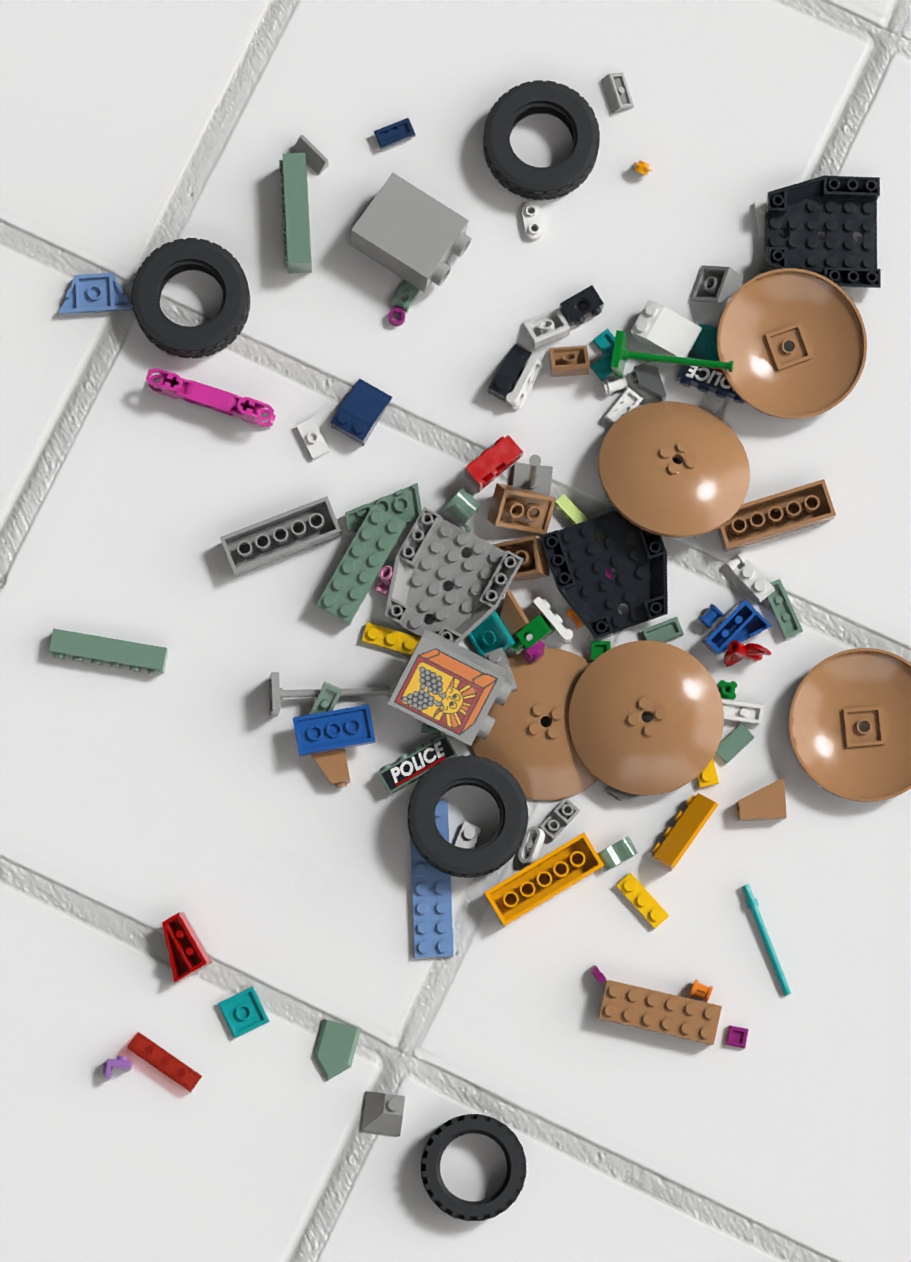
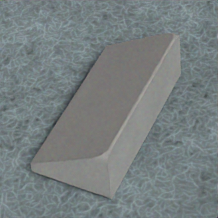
[602,73,634,113]
[293,135,329,175]

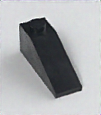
[488,344,532,402]

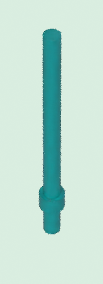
[742,884,791,996]

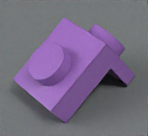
[103,1056,133,1079]

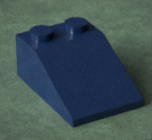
[330,379,393,446]

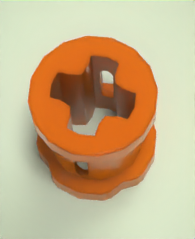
[565,609,584,630]
[689,979,713,1002]

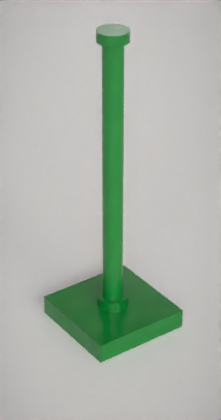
[611,330,734,378]

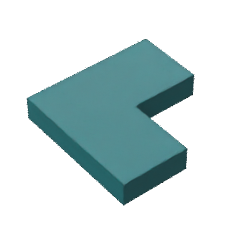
[590,328,630,381]

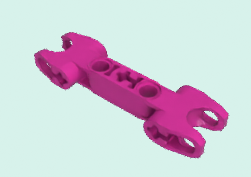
[146,368,276,427]

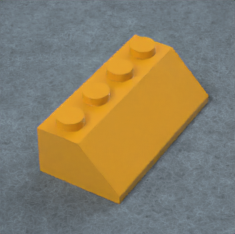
[652,793,719,871]

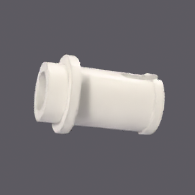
[602,377,627,395]

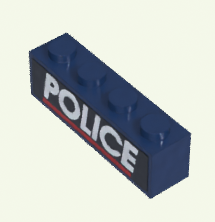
[676,356,746,404]

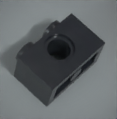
[559,285,604,327]

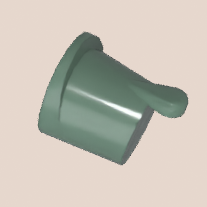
[442,487,481,532]

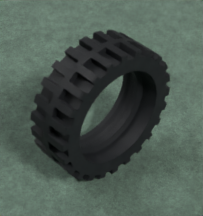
[421,1114,527,1221]

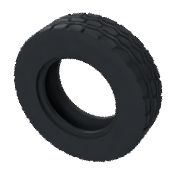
[483,80,600,200]
[132,238,251,359]
[408,755,528,878]

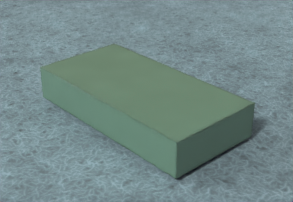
[641,617,684,643]
[716,724,755,764]

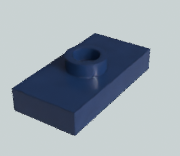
[374,118,416,150]

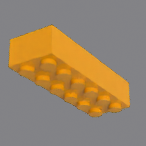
[484,832,604,927]

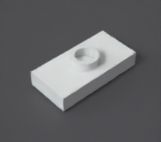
[605,387,643,424]
[296,417,330,460]

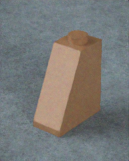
[311,749,351,788]
[734,779,787,821]

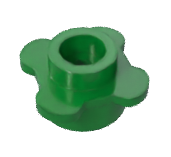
[718,680,737,700]

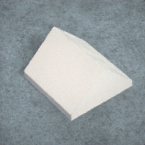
[523,309,570,349]

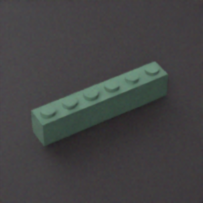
[49,628,168,675]

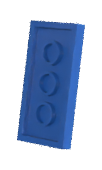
[293,704,376,757]

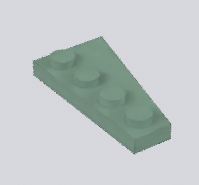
[345,483,422,532]

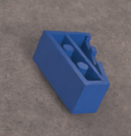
[701,599,772,654]

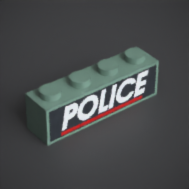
[378,735,457,795]

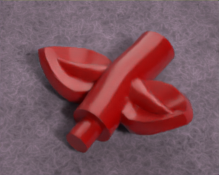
[724,640,771,667]

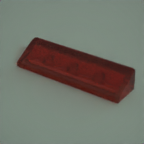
[126,1032,202,1092]

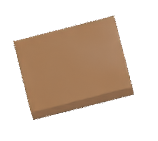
[549,345,590,377]

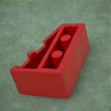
[465,435,523,492]
[162,912,212,983]

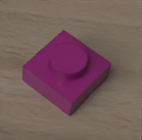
[524,640,545,664]

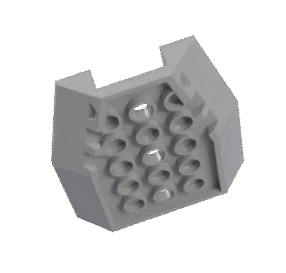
[385,507,524,644]

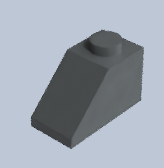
[631,361,666,401]

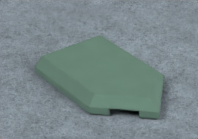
[313,1019,361,1081]

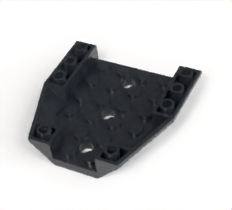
[764,175,881,288]
[539,510,668,639]

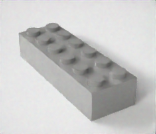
[220,496,342,576]

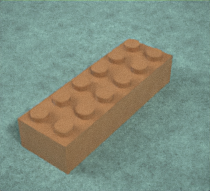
[717,479,836,552]
[598,980,722,1045]

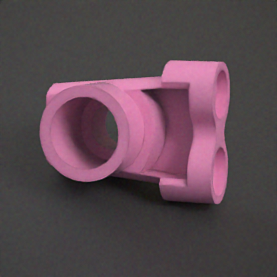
[375,565,394,596]

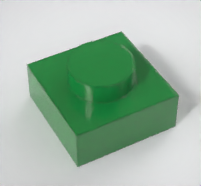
[591,641,611,661]

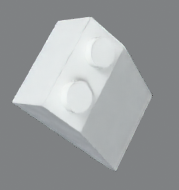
[630,300,702,358]

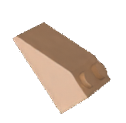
[487,483,556,534]
[492,535,550,581]

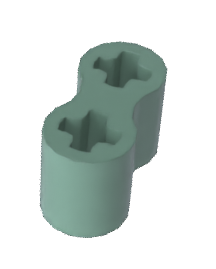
[598,836,638,871]

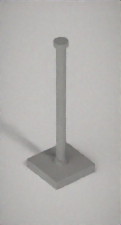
[513,455,553,496]
[269,672,391,716]

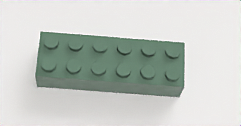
[279,152,312,274]
[316,505,407,624]

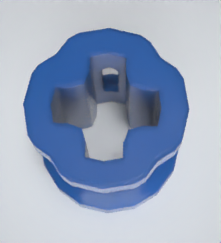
[698,604,724,629]

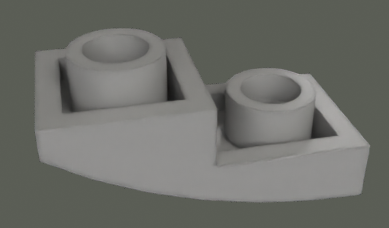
[539,798,580,841]

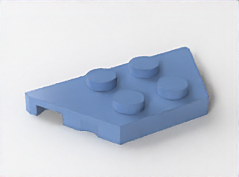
[59,273,133,315]

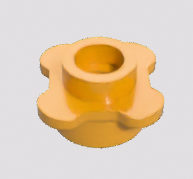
[633,160,652,176]

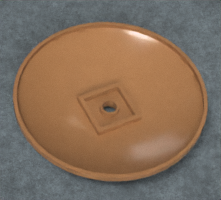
[716,268,867,419]
[598,401,750,538]
[569,641,724,795]
[472,648,599,801]
[788,648,911,802]

